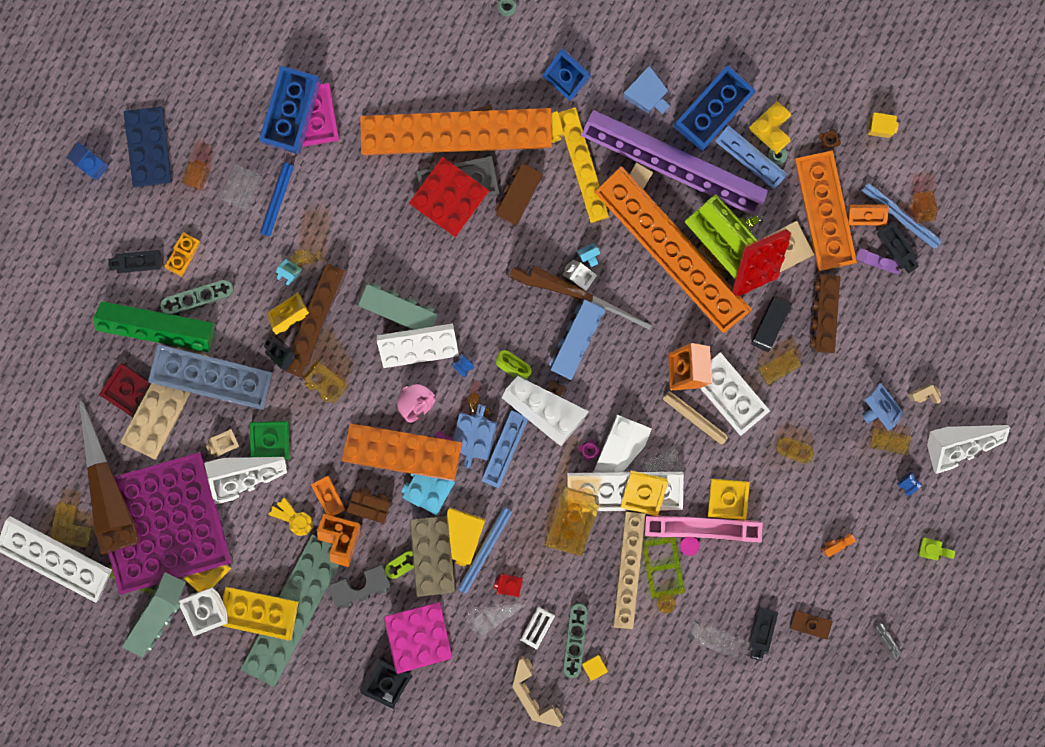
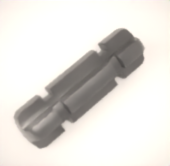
[873,622,901,658]

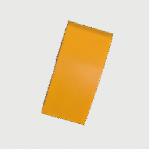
[164,232,200,277]

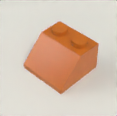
[668,343,712,390]

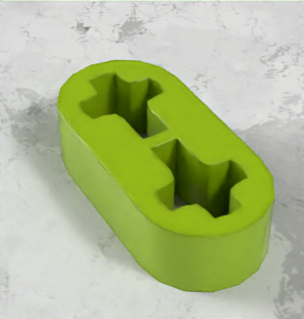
[385,550,414,579]

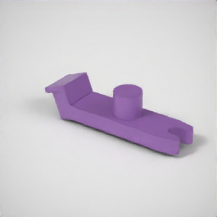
[856,248,900,274]

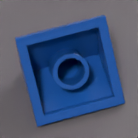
[542,48,591,101]

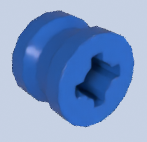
[451,354,475,378]
[897,472,922,496]

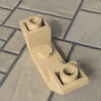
[512,655,563,727]

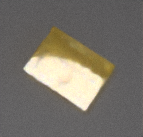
[291,250,325,266]

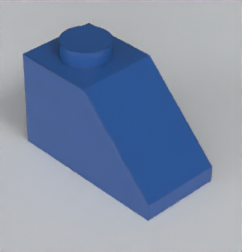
[67,142,109,180]

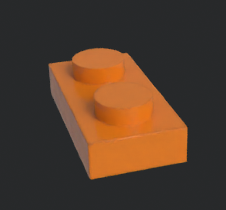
[847,205,889,225]
[311,475,346,516]

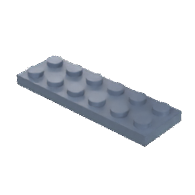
[148,344,273,410]

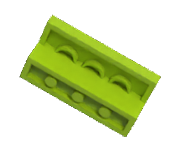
[685,194,758,279]

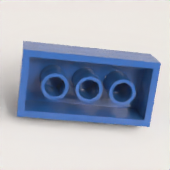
[673,65,756,152]
[259,66,321,155]

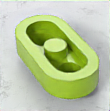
[495,350,532,380]

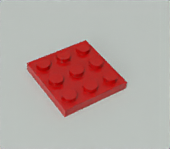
[409,157,489,238]
[732,229,792,297]

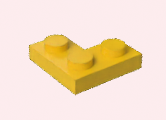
[749,101,791,154]

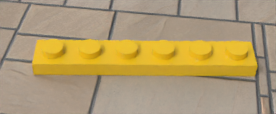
[558,107,609,223]

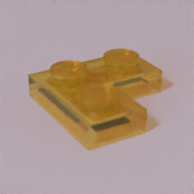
[50,502,93,547]

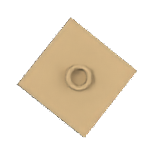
[762,221,814,272]

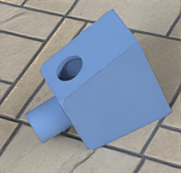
[623,67,670,114]

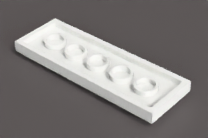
[567,472,684,511]
[0,516,112,603]

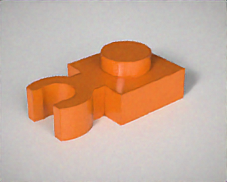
[821,533,856,557]

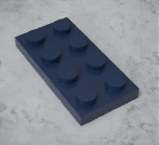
[123,106,172,188]

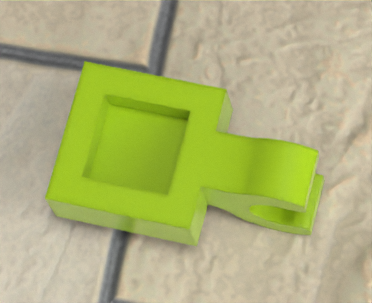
[918,537,955,561]

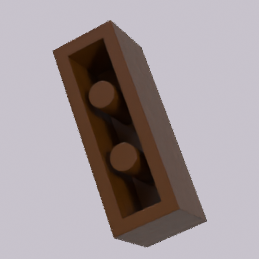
[494,163,543,227]

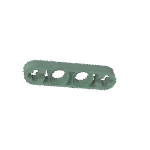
[160,280,234,315]
[563,603,588,678]

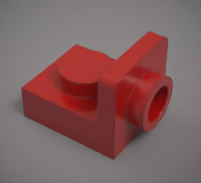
[494,573,523,597]

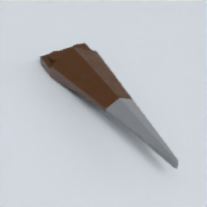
[505,265,652,330]
[79,401,140,555]

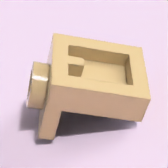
[908,384,941,404]
[206,430,239,458]

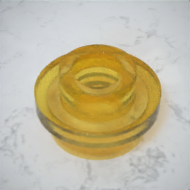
[656,594,676,613]

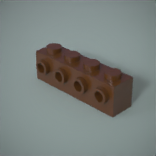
[809,275,841,354]

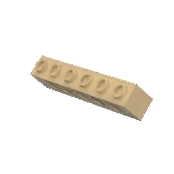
[613,511,645,629]

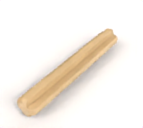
[663,391,728,444]

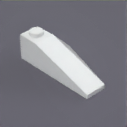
[593,414,652,473]
[927,425,1010,474]
[204,457,287,504]

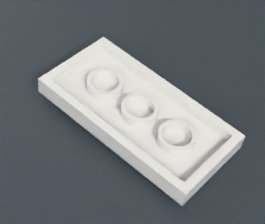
[376,324,459,368]
[700,352,770,436]

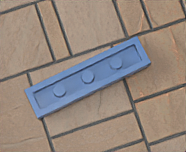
[715,125,787,189]
[482,410,528,488]

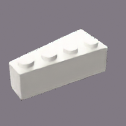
[502,376,589,446]

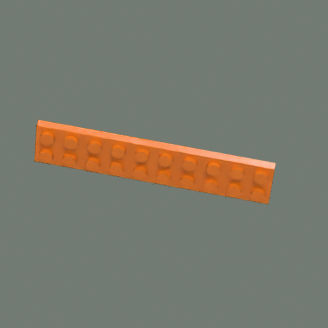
[360,108,552,155]
[594,166,752,334]

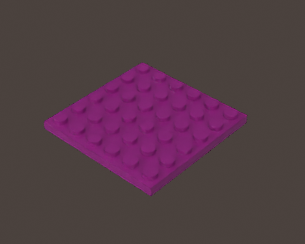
[108,452,232,595]

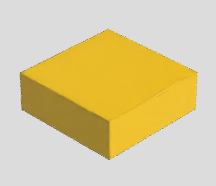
[582,654,608,681]

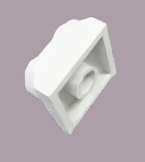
[178,587,228,636]

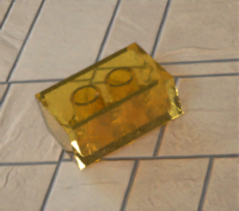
[544,486,600,556]

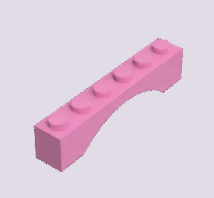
[643,515,762,542]

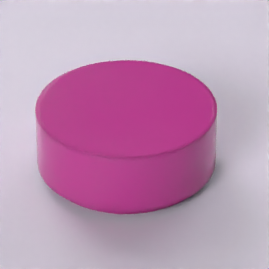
[680,537,699,556]

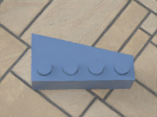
[549,300,606,380]

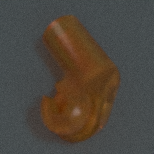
[467,392,491,417]

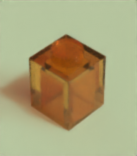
[181,159,211,191]
[910,191,938,224]

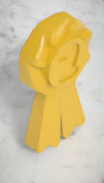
[269,498,313,536]

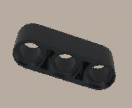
[751,294,792,353]

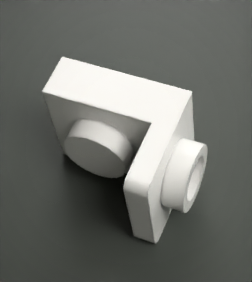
[563,260,597,291]

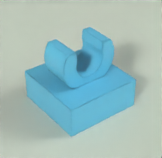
[577,243,600,267]
[276,259,302,285]

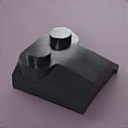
[360,658,413,709]

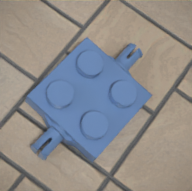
[453,404,497,468]

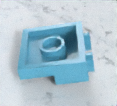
[401,474,455,515]

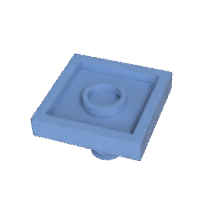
[862,383,904,431]

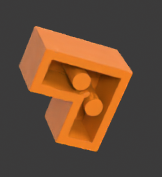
[317,514,361,567]

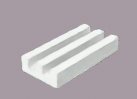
[520,606,555,649]

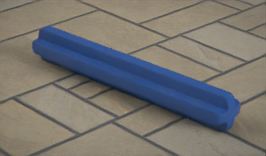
[260,163,294,236]

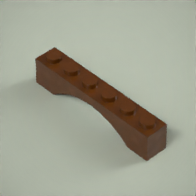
[283,263,347,378]

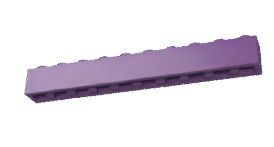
[581,110,768,217]

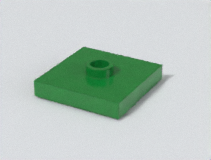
[250,421,290,460]

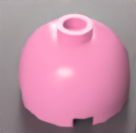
[397,384,435,423]

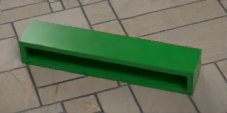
[93,301,215,352]

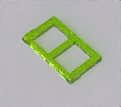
[642,537,685,599]

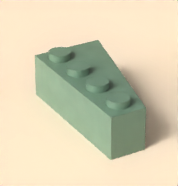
[354,282,438,330]
[122,572,185,658]

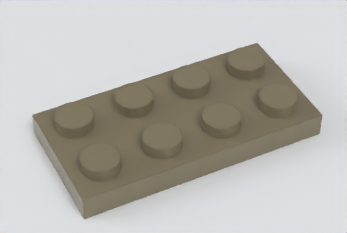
[409,516,455,597]

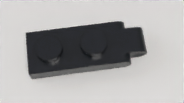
[876,222,919,273]
[108,250,162,274]
[264,336,296,371]
[748,607,778,661]

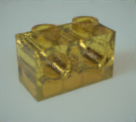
[303,359,349,404]

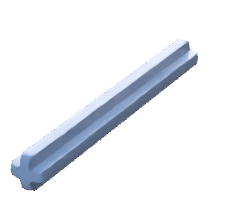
[862,183,942,248]
[458,507,512,593]

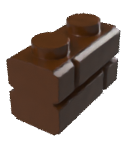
[347,487,392,524]

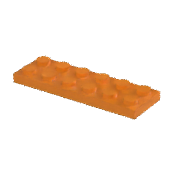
[794,150,857,271]
[342,423,462,481]

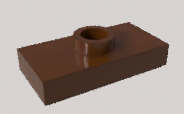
[790,610,833,640]

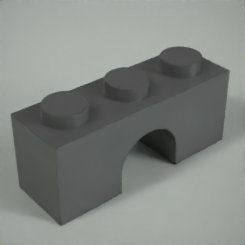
[328,563,392,609]

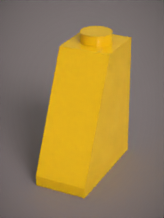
[447,507,486,566]

